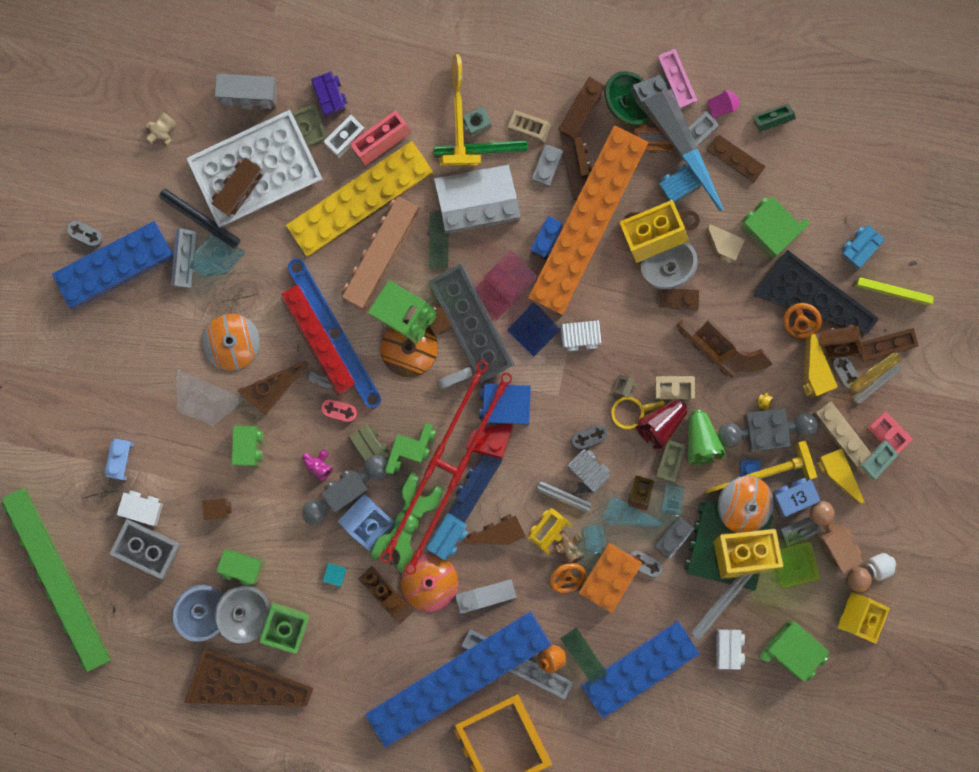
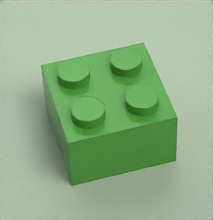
[232,426,264,467]
[217,549,265,586]
[259,602,309,654]

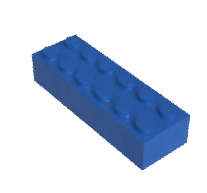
[52,221,174,310]
[580,620,700,718]

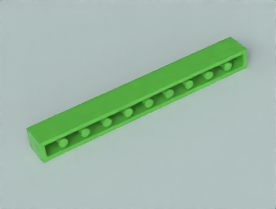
[1,488,111,672]

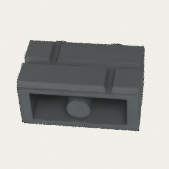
[654,517,694,559]

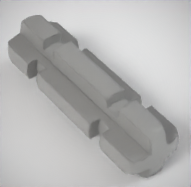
[308,371,333,390]

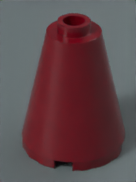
[635,399,687,451]

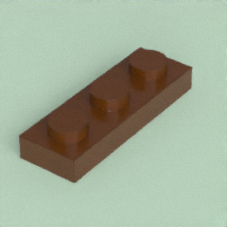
[707,134,766,183]
[861,328,919,362]

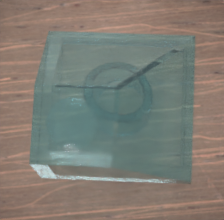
[189,234,245,277]

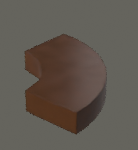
[719,347,773,372]

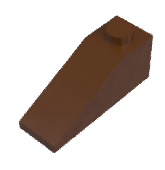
[558,77,605,139]

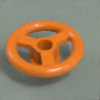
[783,303,822,339]
[549,563,586,593]

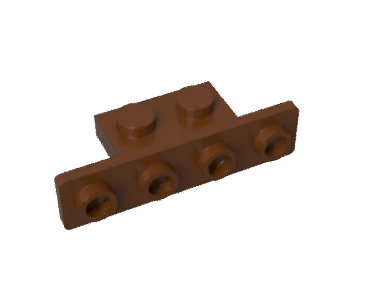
[559,126,592,200]
[676,319,738,378]

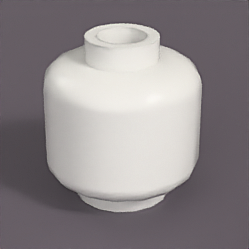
[866,553,896,581]

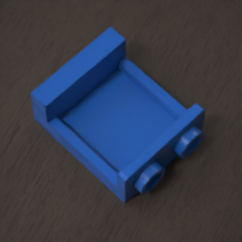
[479,384,531,425]

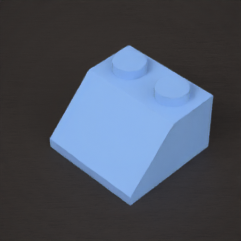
[338,494,395,552]

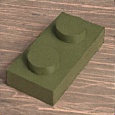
[656,440,686,482]

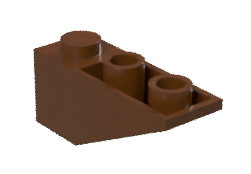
[464,514,526,545]
[359,566,414,624]

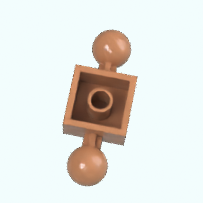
[810,501,872,592]

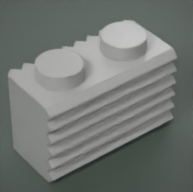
[567,449,611,493]

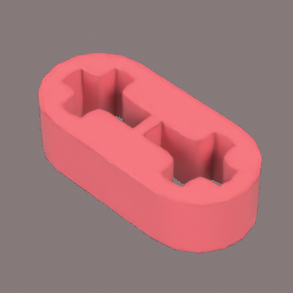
[321,399,357,422]

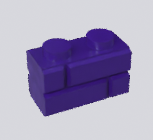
[310,72,348,118]

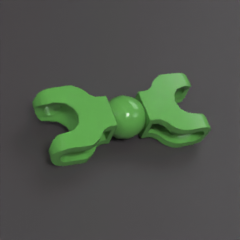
[370,472,444,573]

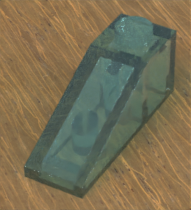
[601,496,664,527]

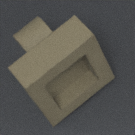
[612,375,638,397]

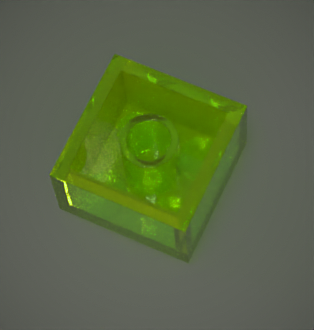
[775,541,821,589]

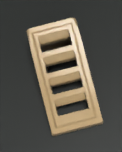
[508,110,551,142]

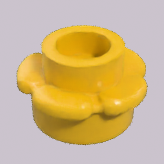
[757,393,773,411]

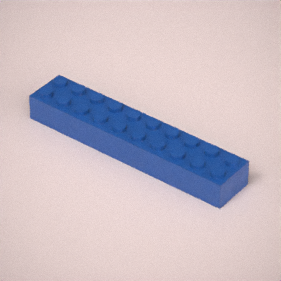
[365,610,552,748]

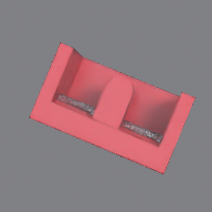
[867,412,913,454]

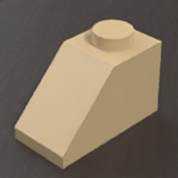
[707,224,745,264]

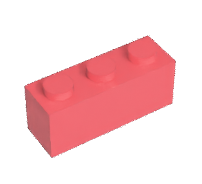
[350,110,411,166]

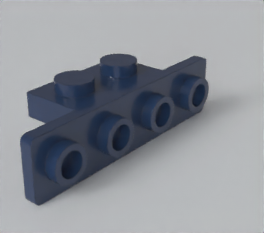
[448,455,502,523]

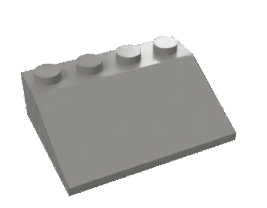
[434,165,521,234]

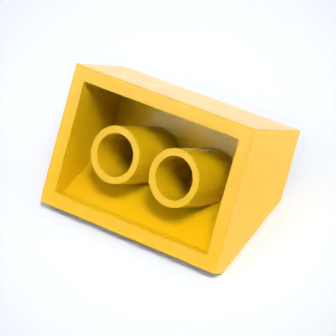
[619,200,689,263]

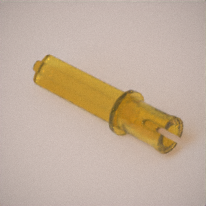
[849,353,901,394]

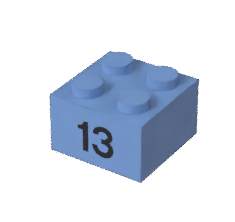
[772,478,821,517]

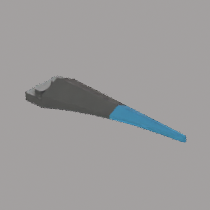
[629,74,723,212]

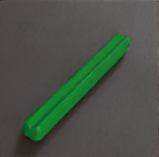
[433,140,528,157]

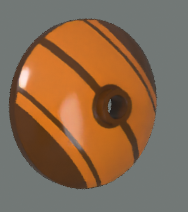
[381,320,438,377]

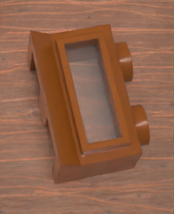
[634,125,673,154]

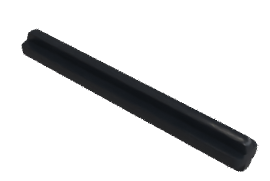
[159,189,241,248]

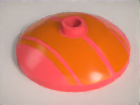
[401,554,458,612]

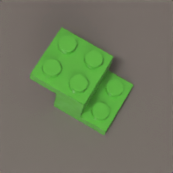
[385,423,436,475]

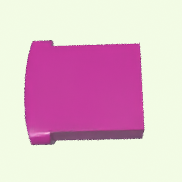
[707,90,740,118]

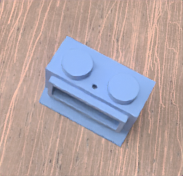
[105,439,134,480]

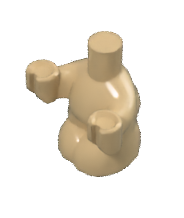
[146,112,177,145]

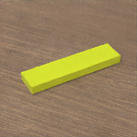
[855,277,934,306]

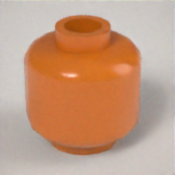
[537,645,566,674]

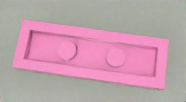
[657,49,698,109]

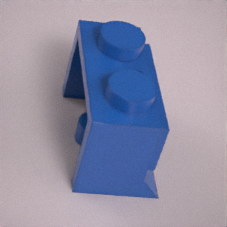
[530,216,563,261]

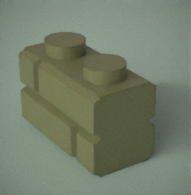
[348,424,390,463]

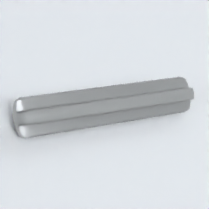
[852,362,901,405]
[537,482,591,512]

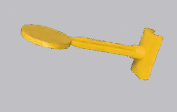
[440,54,481,166]
[704,440,817,494]

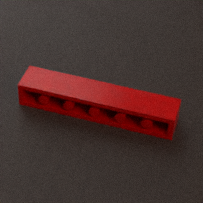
[281,285,355,397]

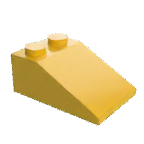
[802,334,838,399]
[714,529,783,579]

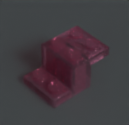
[475,250,538,321]

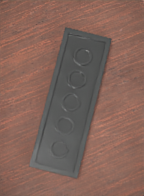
[429,263,515,383]

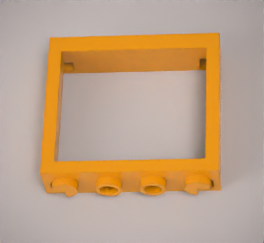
[453,693,552,772]

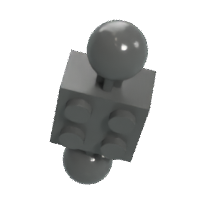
[717,408,818,452]
[302,455,388,525]

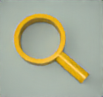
[611,397,665,429]

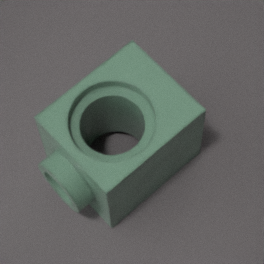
[463,106,492,136]

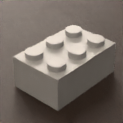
[215,74,278,110]
[110,519,182,579]

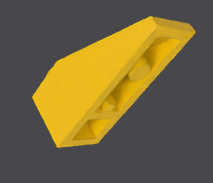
[817,449,864,504]

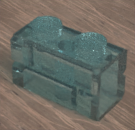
[582,525,606,554]

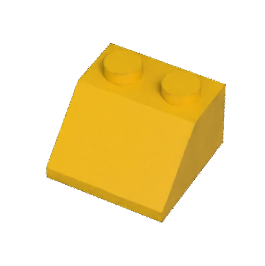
[838,592,890,644]

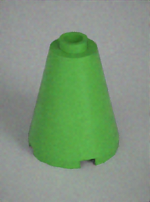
[687,410,726,465]

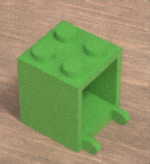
[740,196,809,260]
[368,280,437,344]
[759,620,830,682]

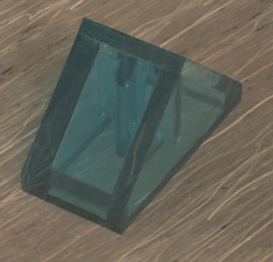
[659,483,685,516]

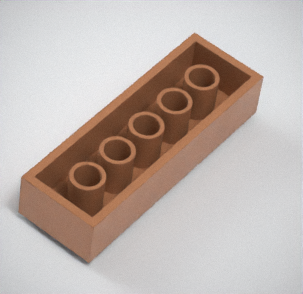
[341,196,420,312]

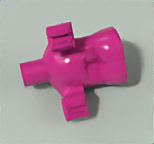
[302,449,333,482]

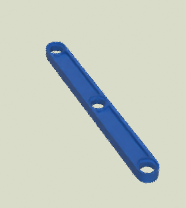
[288,259,381,408]

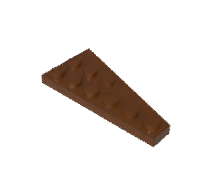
[184,648,314,707]

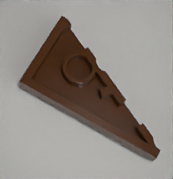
[237,361,309,415]

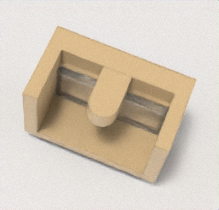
[654,376,695,400]

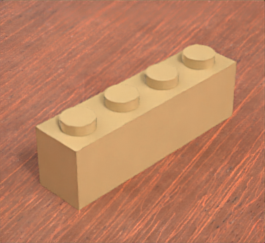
[813,401,871,475]

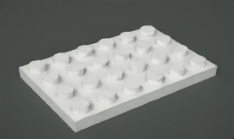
[186,110,323,227]

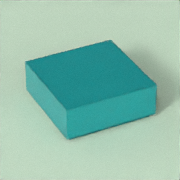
[323,563,347,587]

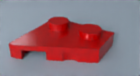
[465,424,513,460]

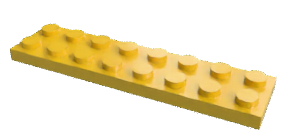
[286,141,433,258]

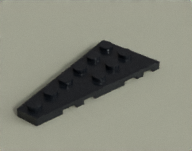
[752,250,879,335]

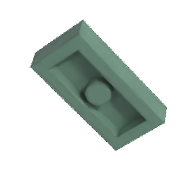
[859,440,899,481]

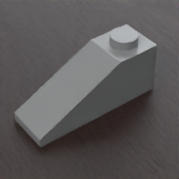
[456,579,517,613]

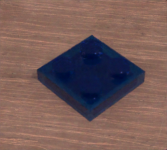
[507,303,561,357]

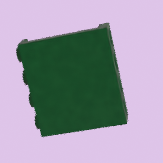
[684,499,774,591]

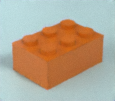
[579,542,642,613]

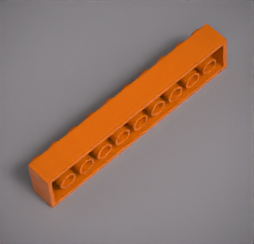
[528,125,649,315]

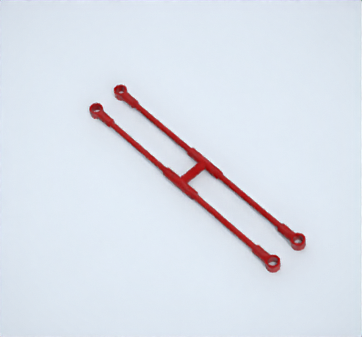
[380,360,512,575]

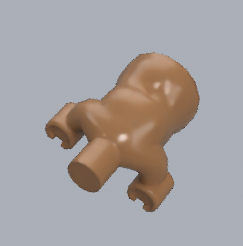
[554,532,585,564]

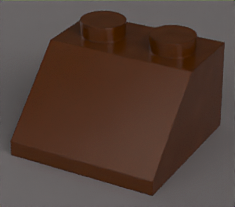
[820,325,863,360]

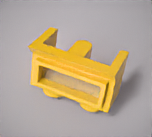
[528,508,573,555]

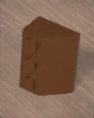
[211,157,266,219]

